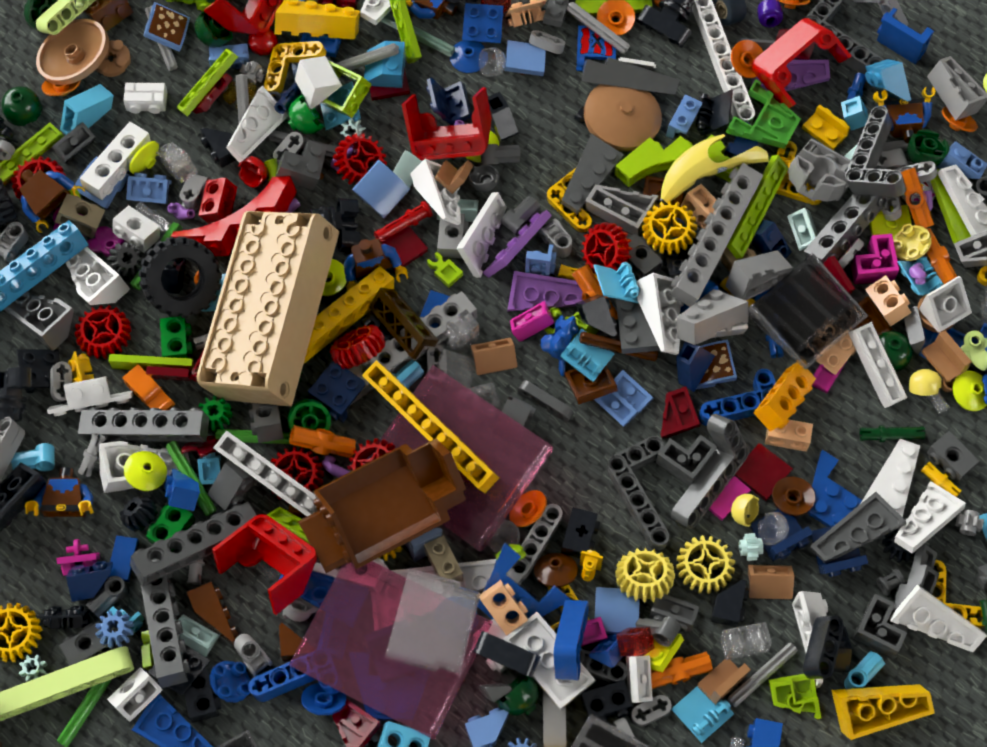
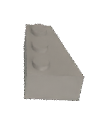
[927,56,987,121]
[954,231,987,268]
[726,250,793,300]

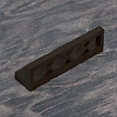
[369,288,439,359]

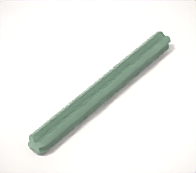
[356,0,455,57]

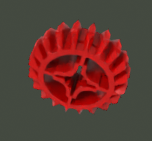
[333,133,387,185]
[12,156,66,201]
[580,222,633,276]
[75,304,132,359]
[330,325,386,369]
[347,438,395,471]
[271,446,324,503]

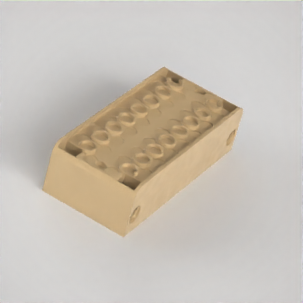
[197,211,339,407]

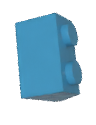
[364,41,406,88]
[865,59,911,102]

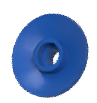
[450,41,488,73]
[301,683,346,715]

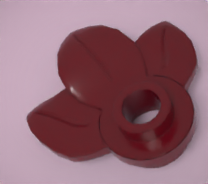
[181,435,220,457]

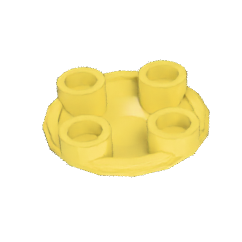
[893,223,931,261]

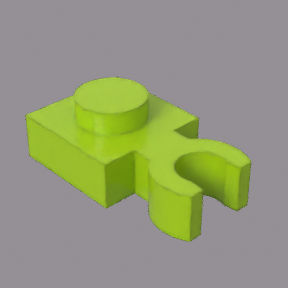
[427,252,463,288]
[141,630,154,671]

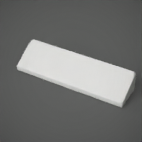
[848,322,907,408]

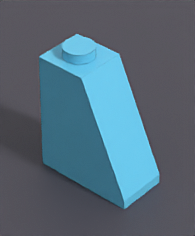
[60,84,114,135]

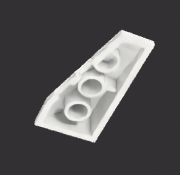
[410,159,461,225]
[66,247,130,305]
[636,273,684,355]
[99,441,191,493]
[792,591,828,688]

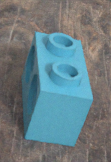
[377,721,431,747]

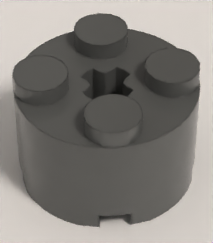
[492,395,536,444]

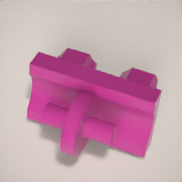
[56,539,100,576]

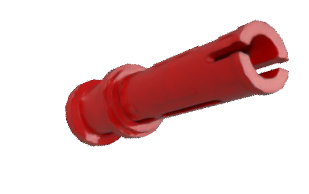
[373,201,433,242]

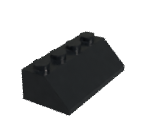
[0,462,46,532]

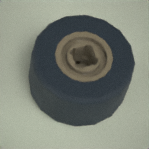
[712,0,747,26]

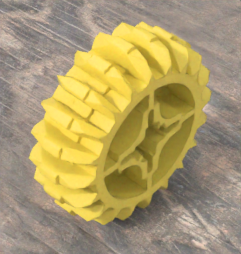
[676,535,735,594]
[615,547,675,603]

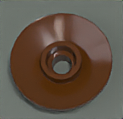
[772,476,815,516]
[534,553,578,588]

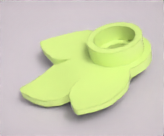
[960,330,987,371]

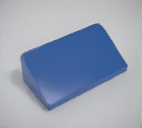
[589,634,630,668]

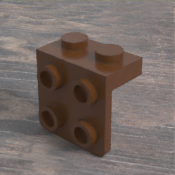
[83,0,133,32]

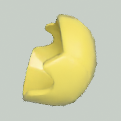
[909,369,942,396]
[731,494,759,527]

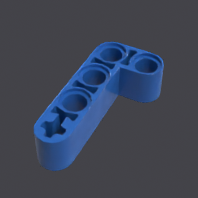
[699,369,776,426]
[553,600,589,681]
[248,649,343,702]

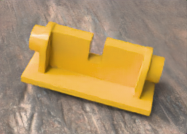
[68,351,94,383]
[580,550,603,582]

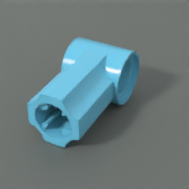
[392,360,424,390]
[11,443,55,471]
[844,651,885,689]

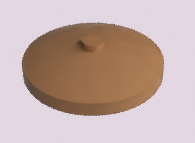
[36,19,109,85]
[584,84,662,151]

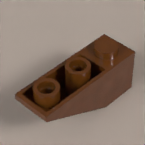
[187,582,238,646]

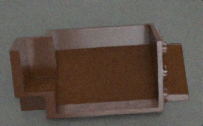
[298,439,466,573]

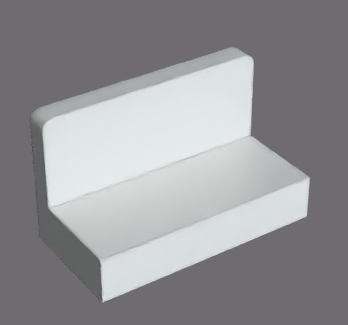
[626,655,653,703]

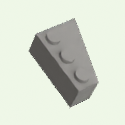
[585,184,658,236]
[677,289,748,345]

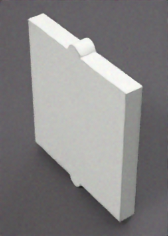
[619,57,656,70]

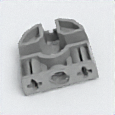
[788,138,851,202]

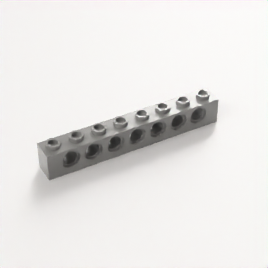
[670,163,763,307]
[347,291,477,405]

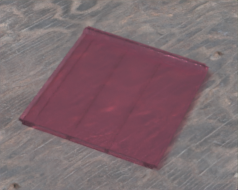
[367,365,554,552]
[289,561,493,740]

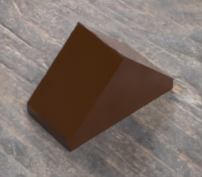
[279,622,316,661]

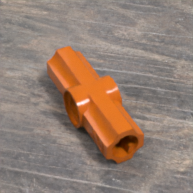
[901,167,934,228]
[924,228,957,285]
[572,264,618,320]
[289,425,356,458]
[651,651,713,689]

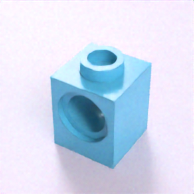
[841,96,869,131]

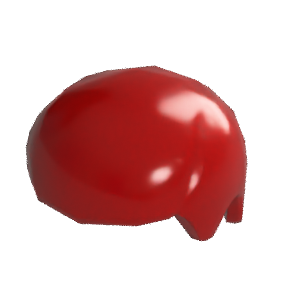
[248,28,278,56]
[238,156,267,188]

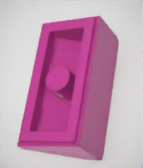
[510,301,554,342]

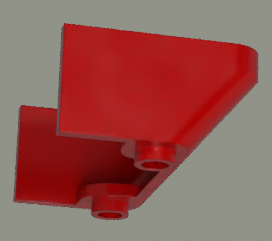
[204,0,284,35]
[752,18,852,108]
[401,87,492,160]
[212,514,317,615]

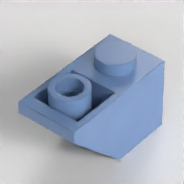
[937,141,987,179]
[465,707,509,747]

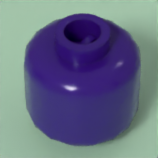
[757,0,783,28]

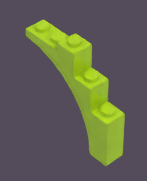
[615,134,740,188]

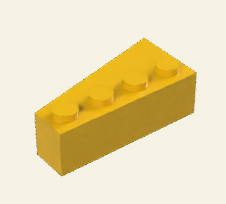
[274,0,360,39]
[831,684,935,740]

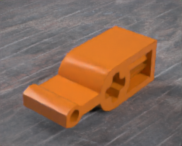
[122,364,175,411]

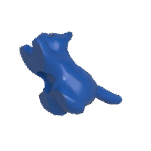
[541,315,580,376]

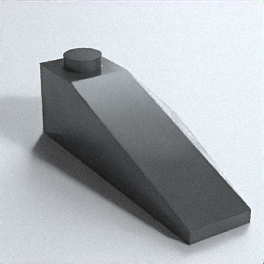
[3,292,74,351]

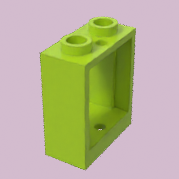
[321,61,372,118]

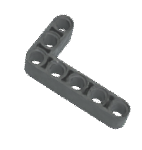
[805,0,884,74]
[845,106,906,197]
[671,414,749,529]
[607,436,669,551]

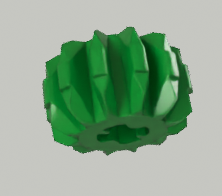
[199,395,233,433]

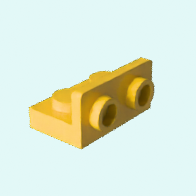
[802,104,850,150]

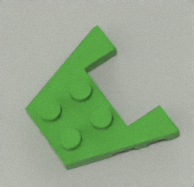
[725,79,801,149]

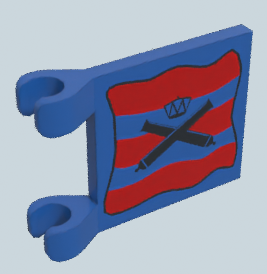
[576,25,616,71]

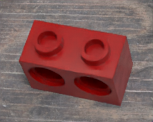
[198,177,238,224]

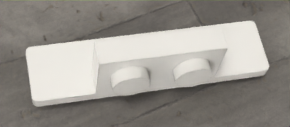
[47,376,133,416]

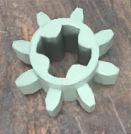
[340,118,366,137]
[739,533,763,561]
[19,655,48,682]

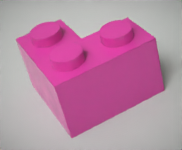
[851,234,899,284]

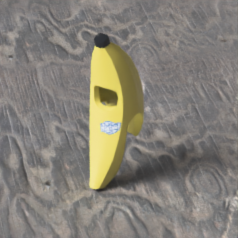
[657,134,770,206]

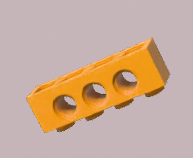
[754,360,816,432]

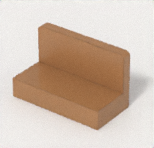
[435,160,474,194]
[922,330,972,382]
[471,338,517,375]
[748,565,795,599]
[697,658,751,705]

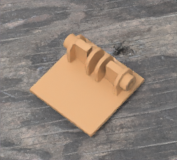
[505,0,547,28]
[802,318,856,375]

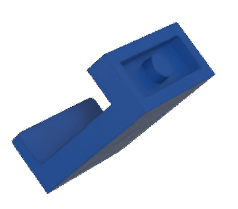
[877,8,934,65]

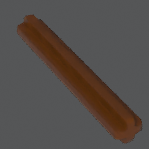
[579,332,658,361]

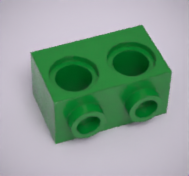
[160,316,193,359]
[146,505,195,552]

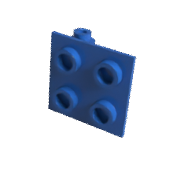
[462,3,504,43]

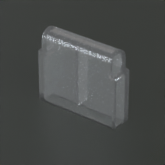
[385,568,481,673]

